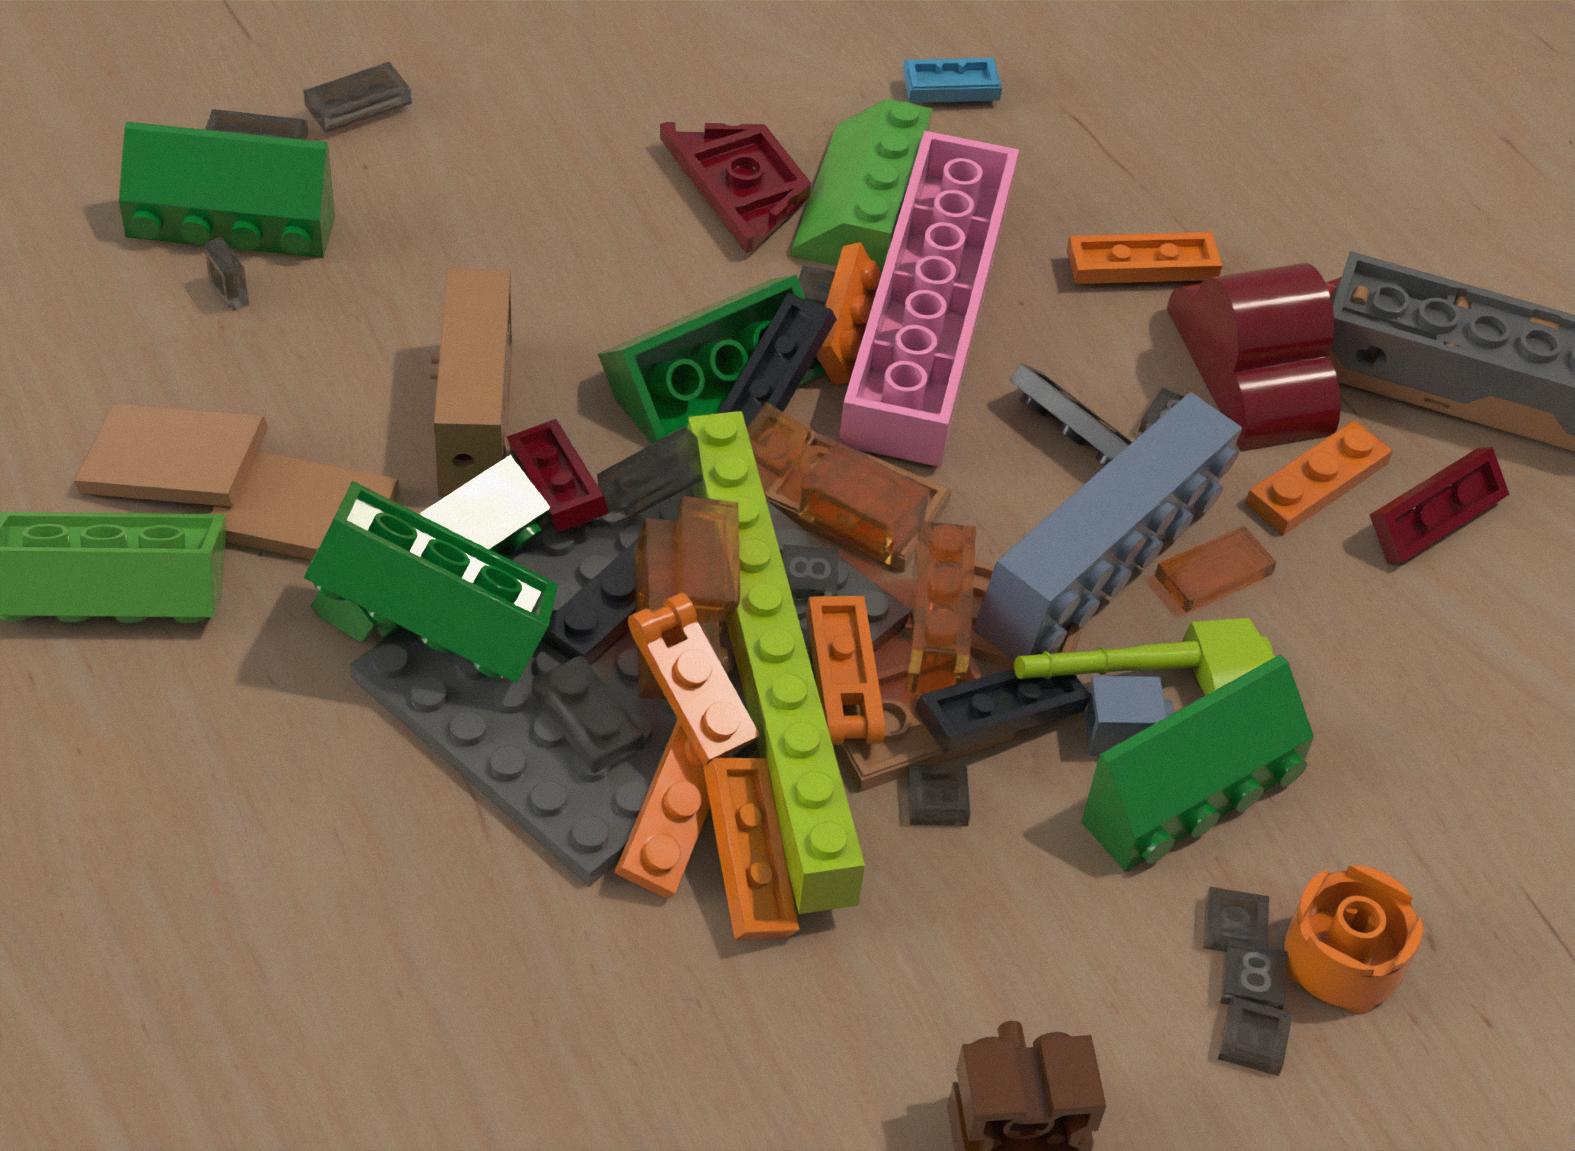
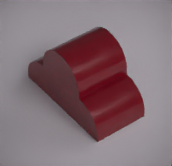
[1167,263,1341,452]

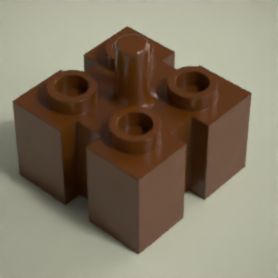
[947,1021,1106,1151]

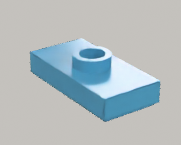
[902,58,1002,103]

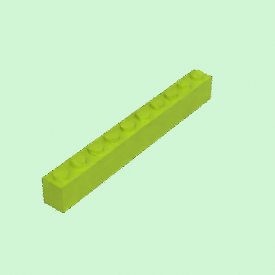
[686,411,865,914]

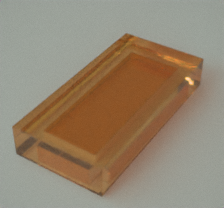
[678,496,740,612]
[1155,526,1277,613]

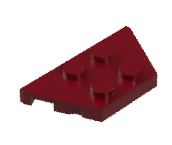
[660,122,811,253]

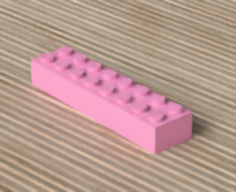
[839,131,1019,467]

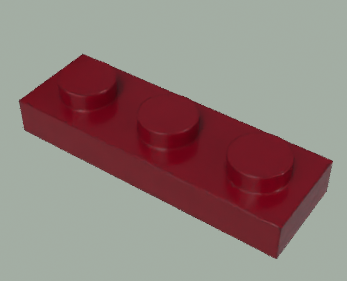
[507,419,609,532]
[1369,447,1510,563]

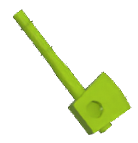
[1014,618,1275,696]

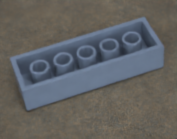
[973,391,1242,662]

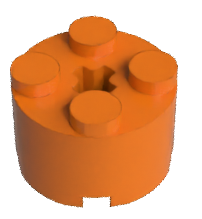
[1284,865,1424,1014]

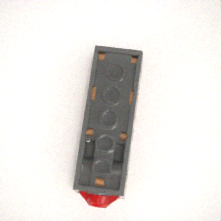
[1326,251,1575,451]

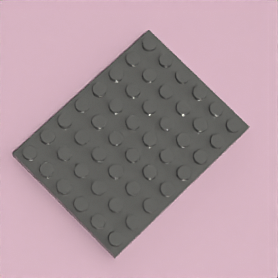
[350,431,911,887]

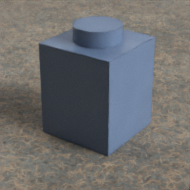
[1084,676,1174,756]

